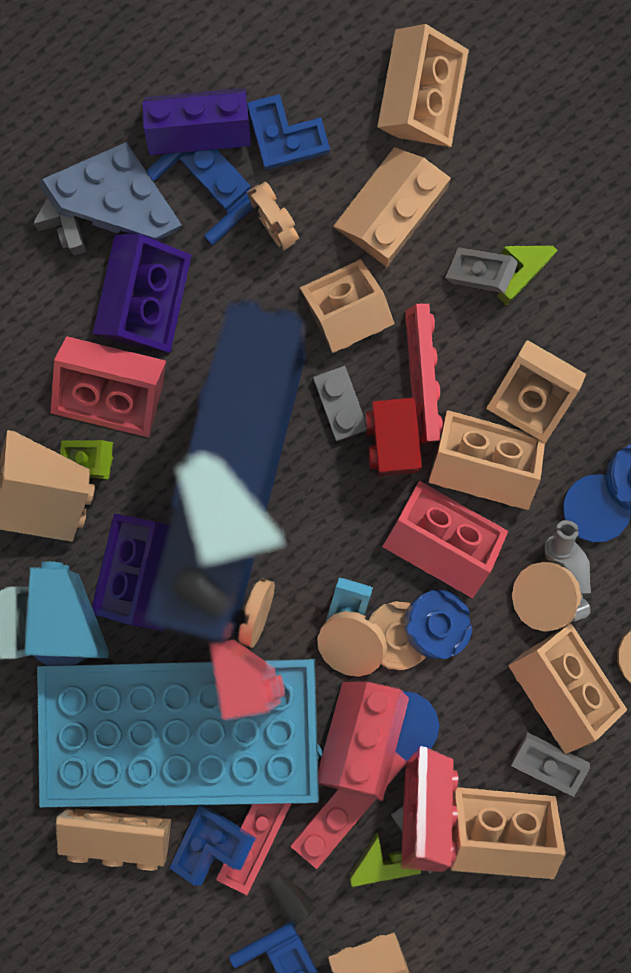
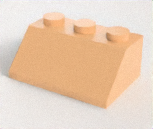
[378,24,469,147]
[333,147,451,267]
[428,410,545,510]
[508,622,627,754]
[451,787,565,879]
[56,807,171,871]

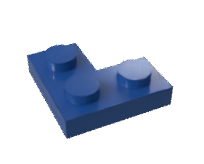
[247,94,330,171]
[169,805,256,886]

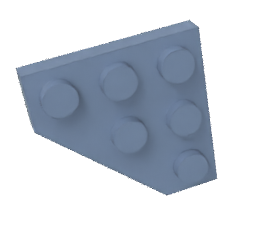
[39,142,182,241]

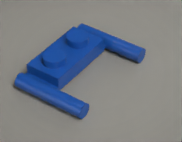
[146,149,254,246]
[229,922,319,973]

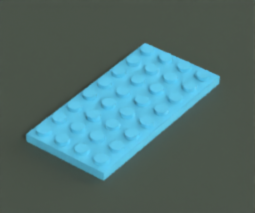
[37,659,319,807]

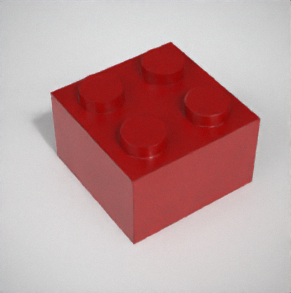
[364,398,422,477]

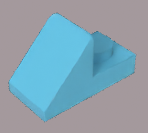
[325,577,373,623]

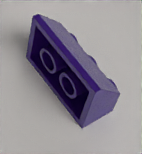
[142,88,251,155]
[93,234,192,353]
[92,513,171,631]

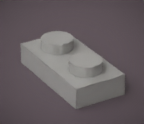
[445,247,518,293]
[313,366,366,442]
[511,732,590,797]

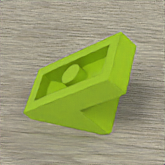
[497,246,558,305]
[60,440,113,479]
[350,833,421,887]

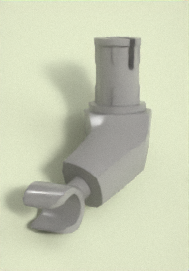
[544,520,591,622]

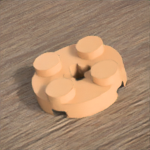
[246,181,299,251]

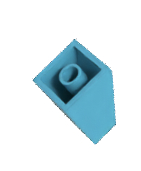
[25,562,109,658]

